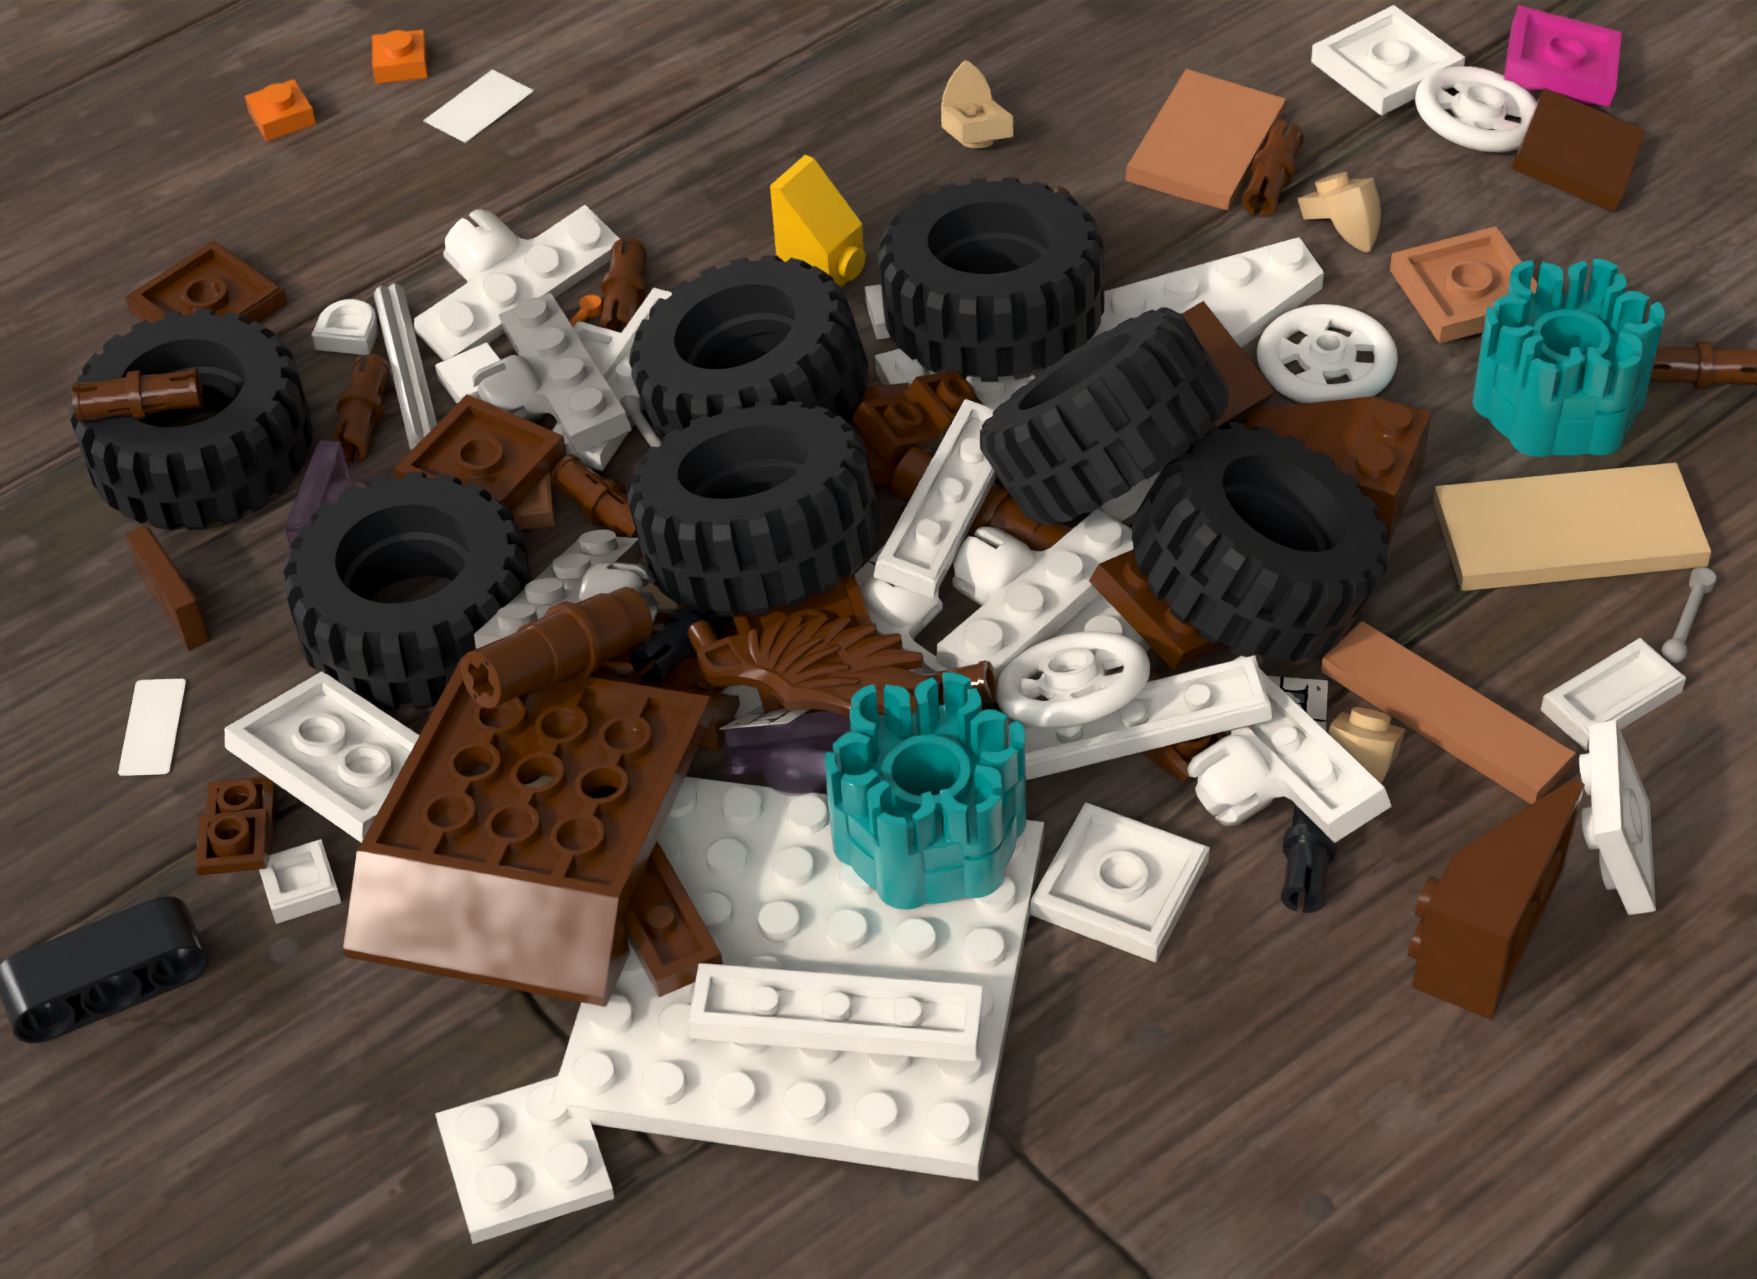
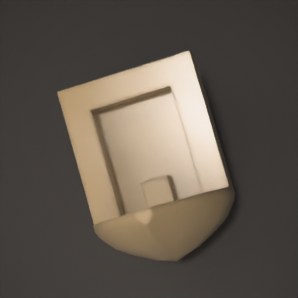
[941,60,1013,148]
[1297,172,1381,253]
[1328,707,1405,783]

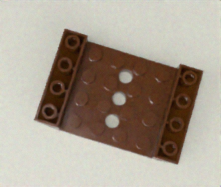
[343,656,740,1007]

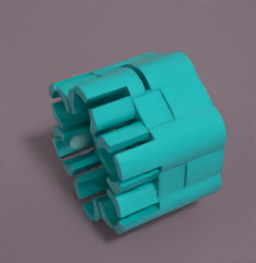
[1472,258,1665,457]
[824,672,1026,910]

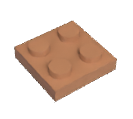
[1390,226,1537,344]

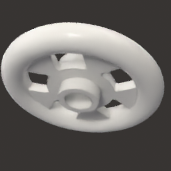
[1415,66,1537,152]
[1257,304,1398,404]
[996,631,1150,728]

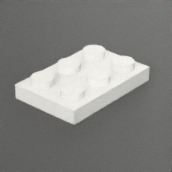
[224,671,419,843]

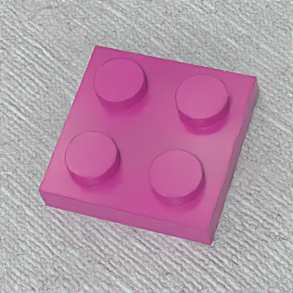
[1503,5,1622,107]

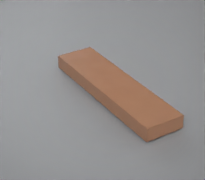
[1321,621,1576,804]

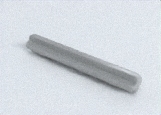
[374,283,437,450]

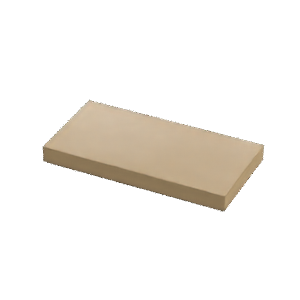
[1433,462,1711,591]

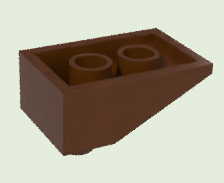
[1244,396,1431,544]
[1408,779,1585,1020]

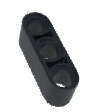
[0,896,208,1043]

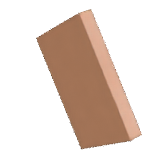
[1125,69,1286,210]

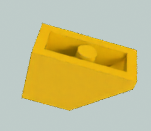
[770,155,866,288]

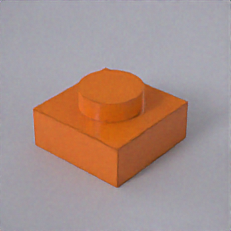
[372,30,428,84]
[245,79,316,142]

